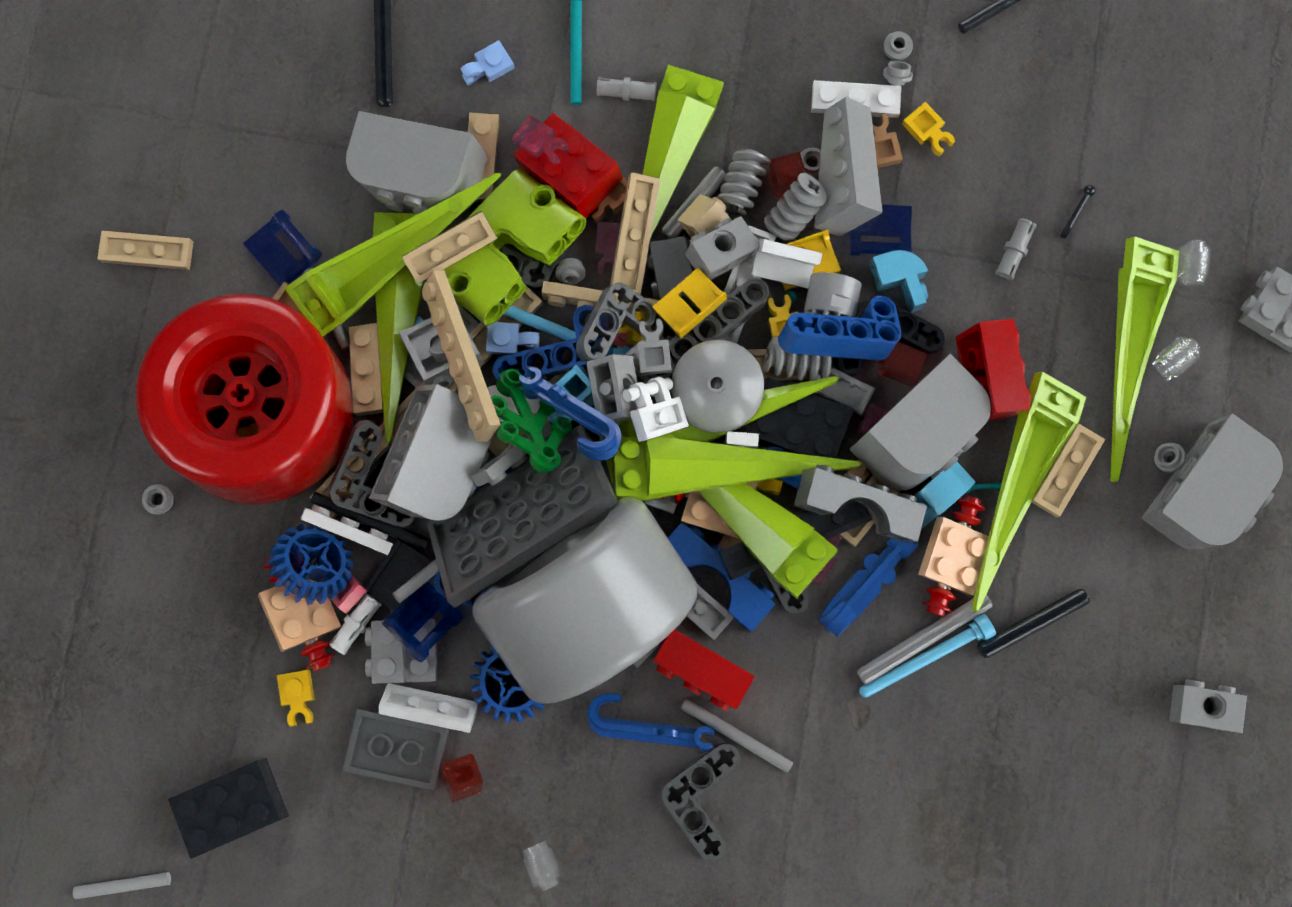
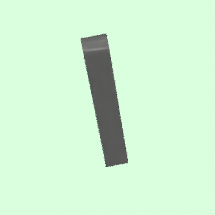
[635,278,769,396]

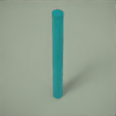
[570,0,582,106]

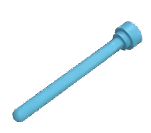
[503,306,632,355]
[859,613,996,698]

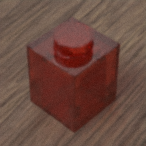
[768,152,806,198]
[877,342,928,387]
[442,753,483,803]

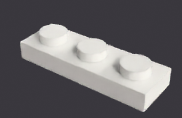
[811,80,901,118]
[300,504,393,555]
[379,683,478,733]

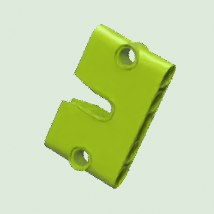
[443,169,587,326]

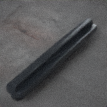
[374,0,393,107]
[977,589,1090,658]

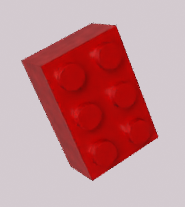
[513,112,623,218]
[955,319,1031,422]
[653,629,755,712]

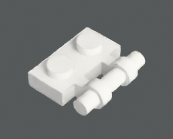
[622,377,689,442]

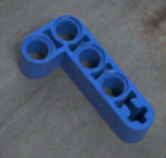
[778,295,901,360]
[493,305,613,380]

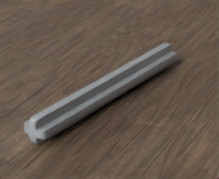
[857,595,993,684]

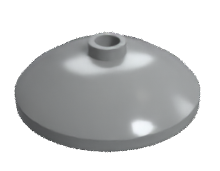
[671,340,764,433]

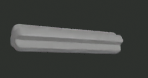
[662,166,726,239]

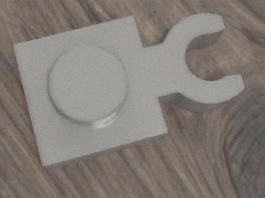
[637,319,672,376]

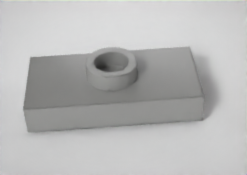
[813,367,876,417]

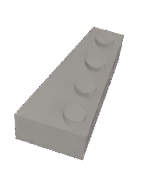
[814,97,882,237]

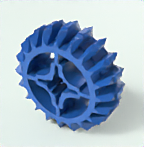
[268,523,354,606]
[470,645,545,723]

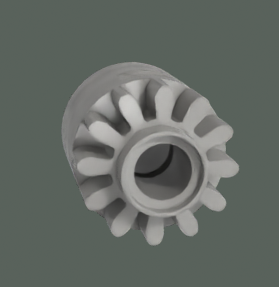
[804,272,862,317]

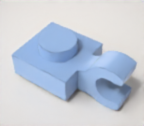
[460,40,515,85]
[486,322,540,355]

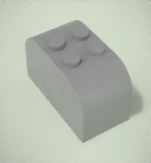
[346,111,488,215]
[849,354,991,490]
[369,384,492,521]
[1141,413,1283,550]

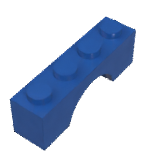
[668,522,776,633]

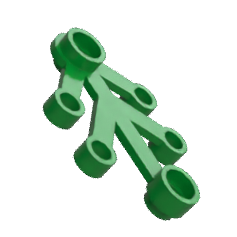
[491,369,572,473]

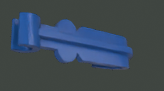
[519,367,622,461]
[818,538,918,638]
[587,693,714,752]

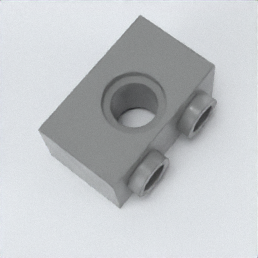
[685,216,760,280]
[587,354,638,424]
[1169,680,1247,734]

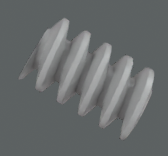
[717,148,770,216]
[764,173,827,240]
[763,336,831,381]

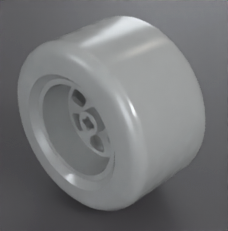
[472,498,697,704]

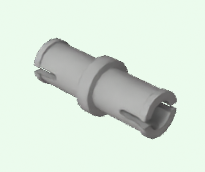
[597,77,657,101]
[995,218,1037,280]

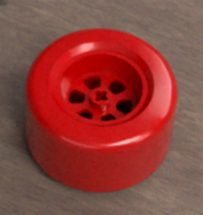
[135,294,354,505]

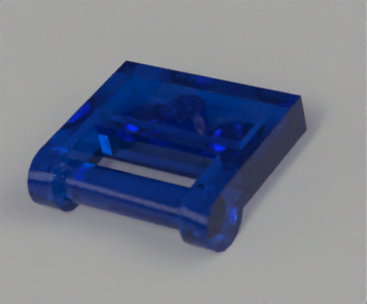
[850,204,912,256]
[243,210,322,287]
[381,581,463,662]

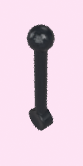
[1060,185,1096,239]

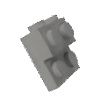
[1238,267,1292,353]
[399,318,483,389]
[365,619,438,684]

